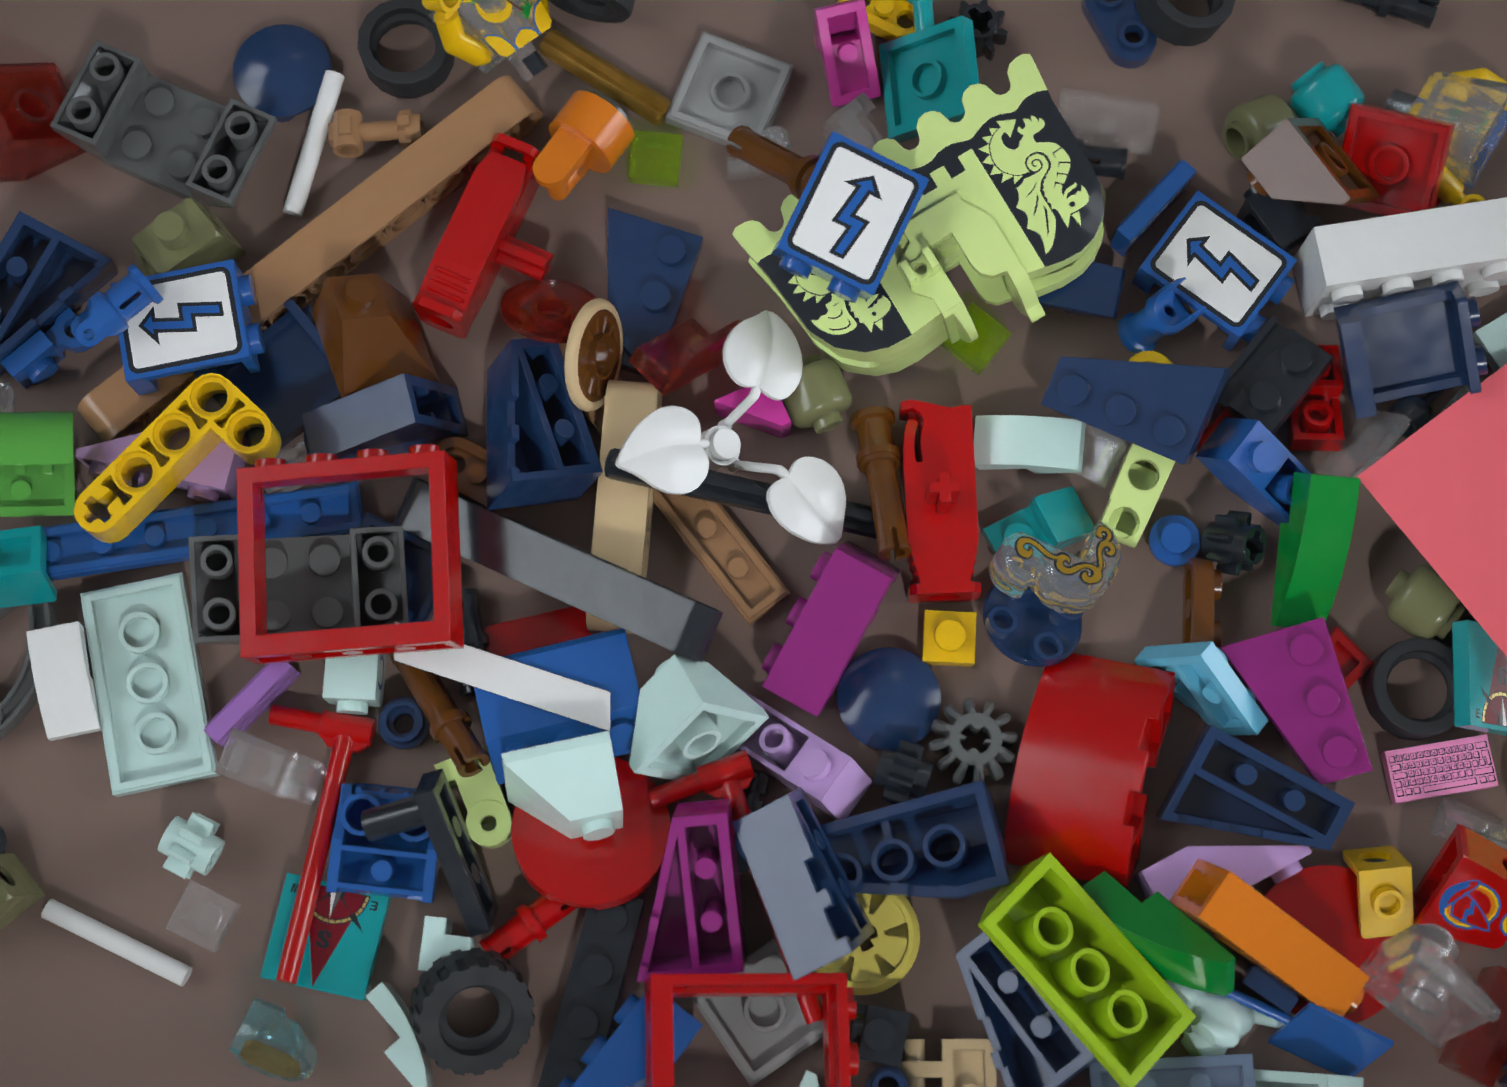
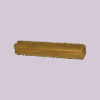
[539,29,671,125]

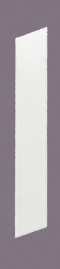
[394,622,610,731]

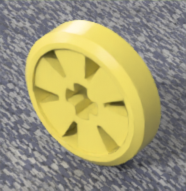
[814,893,920,996]

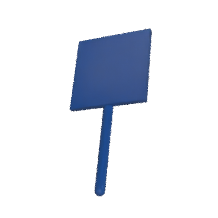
[1225,989,1394,1077]

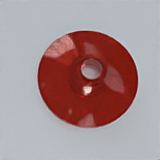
[500,279,597,343]

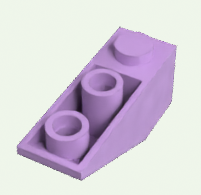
[75,430,251,503]
[737,686,873,820]
[1133,845,1312,926]

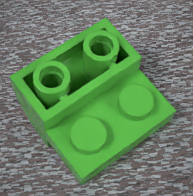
[0,411,76,517]

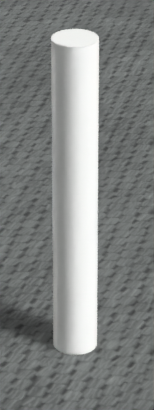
[283,70,345,217]
[41,899,193,987]

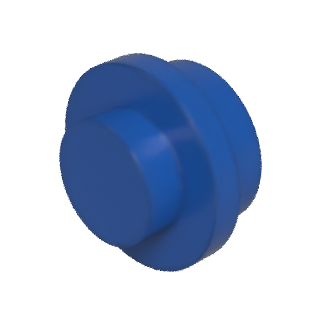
[1148,515,1201,567]

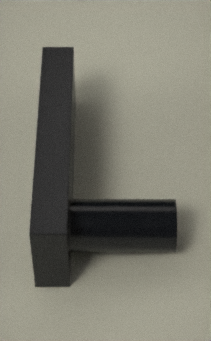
[361,768,498,937]

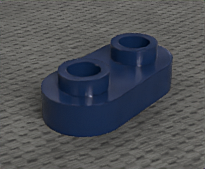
[1082,0,1157,69]

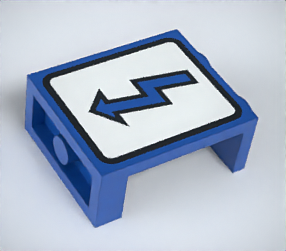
[771,131,929,303]
[1132,190,1297,352]
[110,259,265,395]

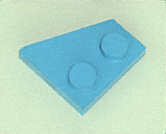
[1134,641,1269,736]

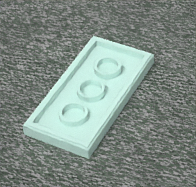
[80,572,220,797]

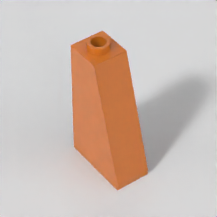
[1169,859,1370,1017]

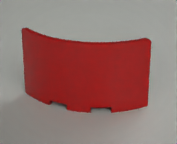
[1004,653,1175,889]

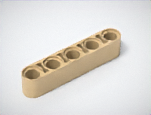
[586,380,662,634]

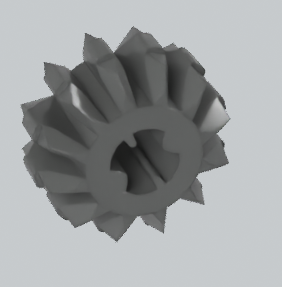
[928,697,1019,785]

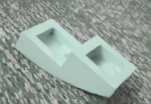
[973,415,1086,474]
[365,982,434,1087]

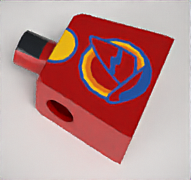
[1413,824,1507,949]

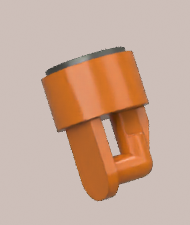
[533,90,635,201]

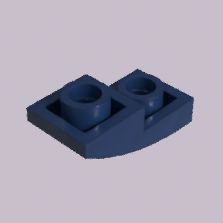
[1038,262,1126,320]

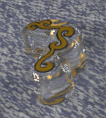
[989,520,1122,615]

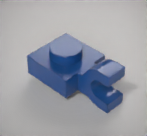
[0,307,92,389]

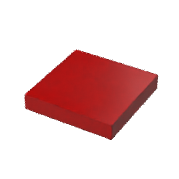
[1342,103,1455,216]

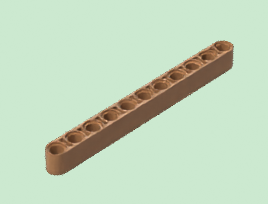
[77,75,543,442]

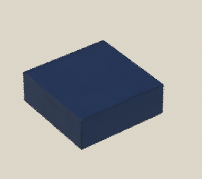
[1238,964,1299,1014]

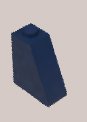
[301,373,469,459]

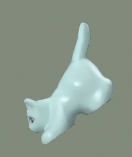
[1164,980,1295,1056]

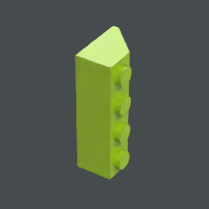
[978,853,1196,1087]

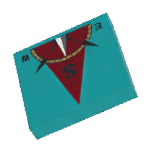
[1452,620,1507,736]
[260,873,392,1001]

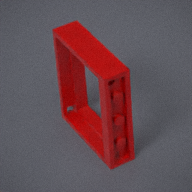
[236,444,464,664]
[645,973,859,1087]

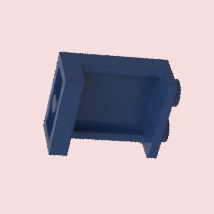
[1333,281,1488,419]
[193,298,341,450]

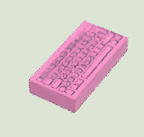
[1380,734,1499,805]

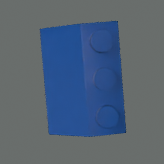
[474,628,640,785]

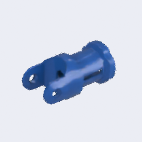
[71,263,164,347]
[1118,277,1206,354]

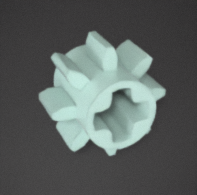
[158,812,225,879]

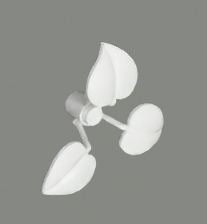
[615,310,846,545]

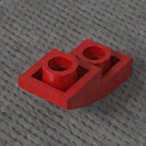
[1287,345,1345,451]

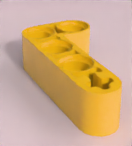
[74,373,282,543]

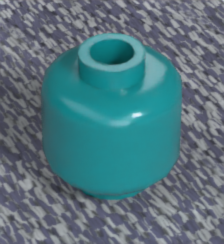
[1289,61,1365,138]

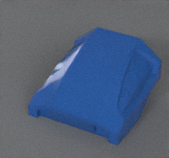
[326,782,439,903]

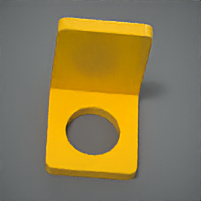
[1343,845,1414,939]

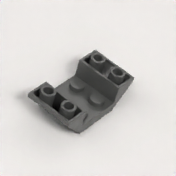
[50,40,278,208]
[188,526,409,645]

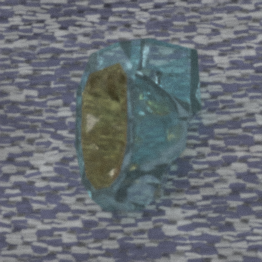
[229,996,319,1082]

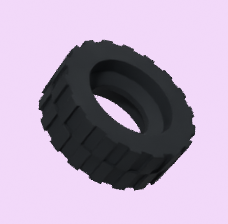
[409,947,535,1076]

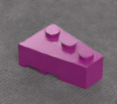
[761,540,902,717]
[1220,617,1373,785]
[637,799,748,982]

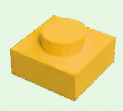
[922,610,977,667]

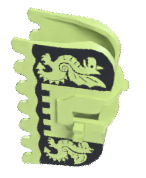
[732,54,1104,376]

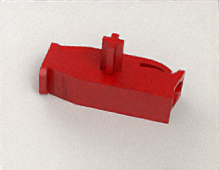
[412,133,553,339]
[899,399,981,603]

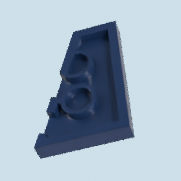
[608,208,703,380]

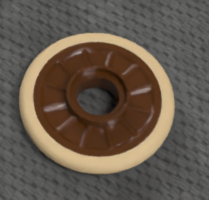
[564,298,623,411]

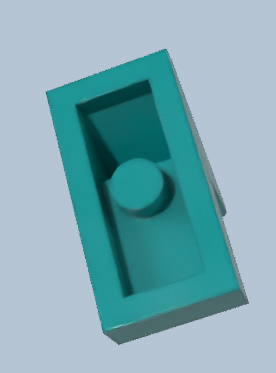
[982,486,1096,574]

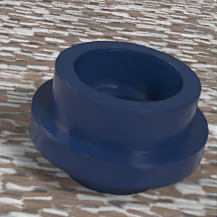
[378,697,430,750]

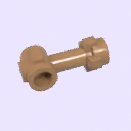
[328,109,425,158]

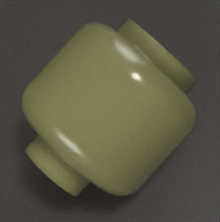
[1222,94,1298,164]
[782,354,853,434]
[1384,564,1466,640]

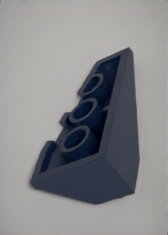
[821,780,1011,899]

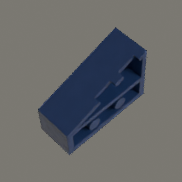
[1155,725,1355,850]

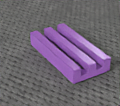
[204,662,301,750]

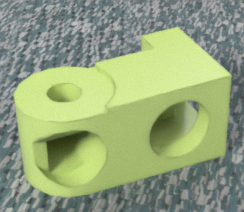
[1096,443,1175,548]
[434,745,513,849]

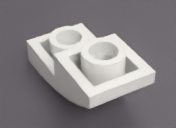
[26,621,102,741]

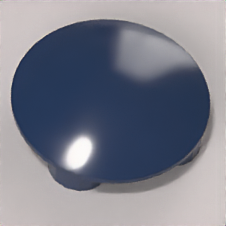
[233,24,333,122]
[982,567,1084,667]
[837,647,941,751]

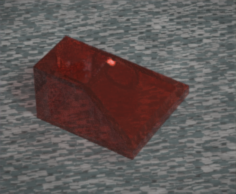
[0,62,86,182]

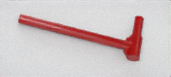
[268,704,377,985]
[648,749,823,1025]

